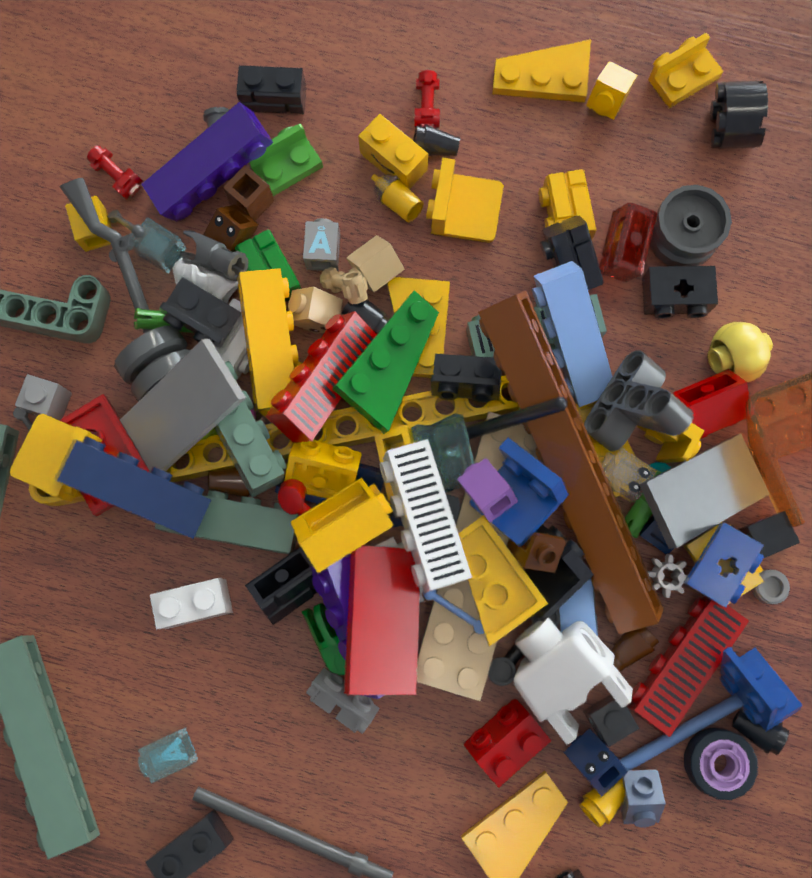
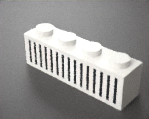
[380,439,472,593]

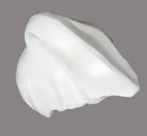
[173,258,238,303]

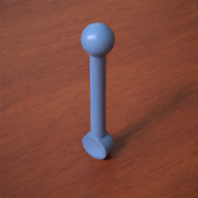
[423,590,484,634]

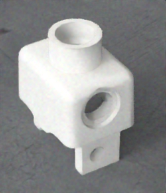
[514,618,633,745]

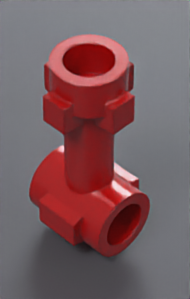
[414,70,440,128]
[87,145,143,200]

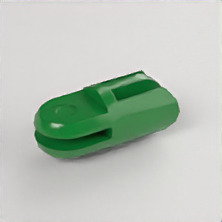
[302,603,346,676]

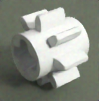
[648,554,688,598]

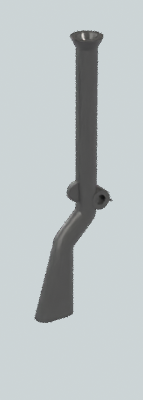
[60,178,151,334]

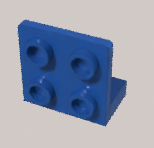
[469,437,568,546]
[720,647,802,732]

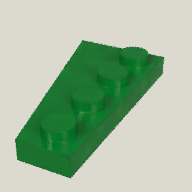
[332,290,439,434]

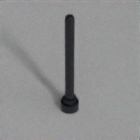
[436,397,567,453]

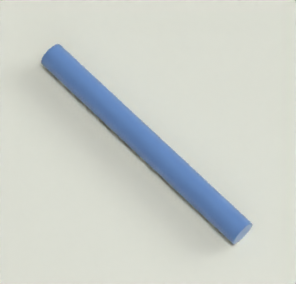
[619,694,744,771]

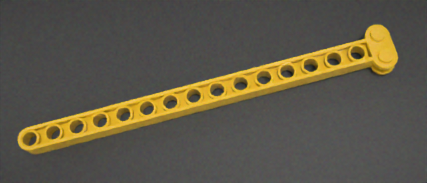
[29,375,519,507]

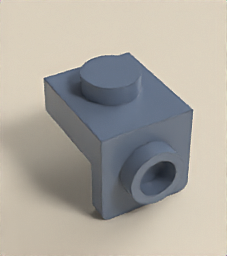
[621,770,666,827]

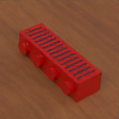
[265,311,377,443]
[627,596,749,737]

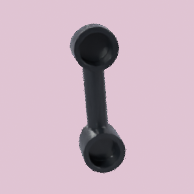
[488,610,560,686]

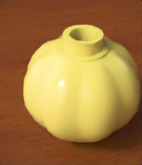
[708,322,773,383]

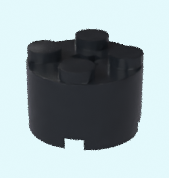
[710,81,768,149]

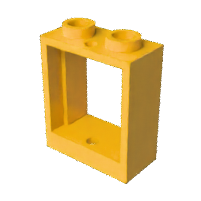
[290,477,394,573]

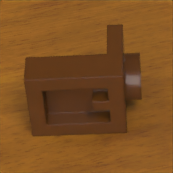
[506,533,566,573]

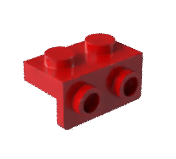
[464,699,551,788]

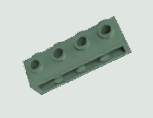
[214,361,287,498]

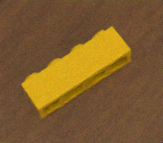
[237,268,298,411]

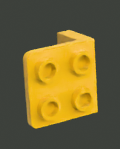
[426,158,503,243]
[10,414,103,503]

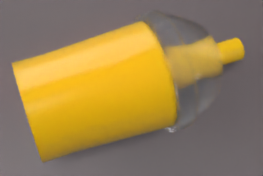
[371,174,424,223]

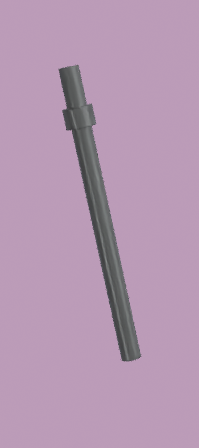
[192,786,394,878]

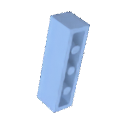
[532,261,613,407]

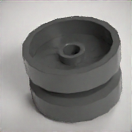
[648,185,732,266]
[114,325,191,402]

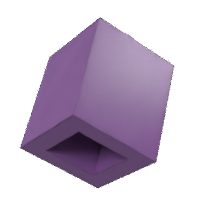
[457,458,518,523]

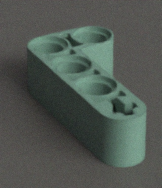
[0,275,111,343]

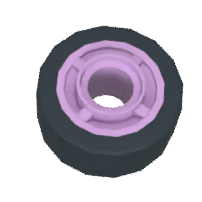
[684,728,758,800]

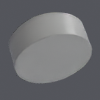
[752,570,790,604]

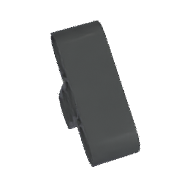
[584,350,693,451]

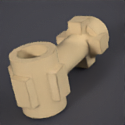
[320,267,368,304]

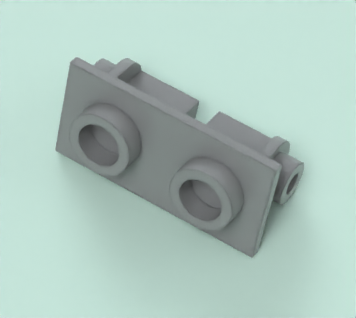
[306,668,380,734]

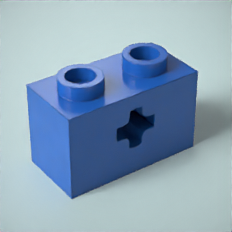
[683,522,764,607]

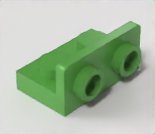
[249,123,323,196]

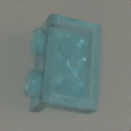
[411,414,474,493]

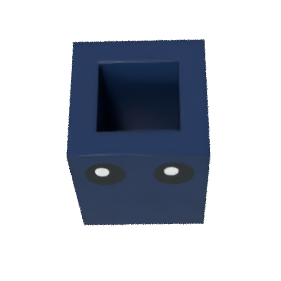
[564,728,628,797]

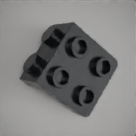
[524,524,594,622]

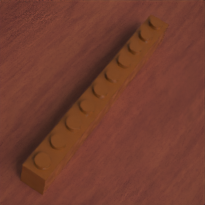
[478,290,664,634]

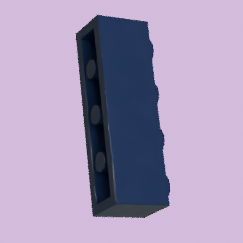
[54,436,211,539]

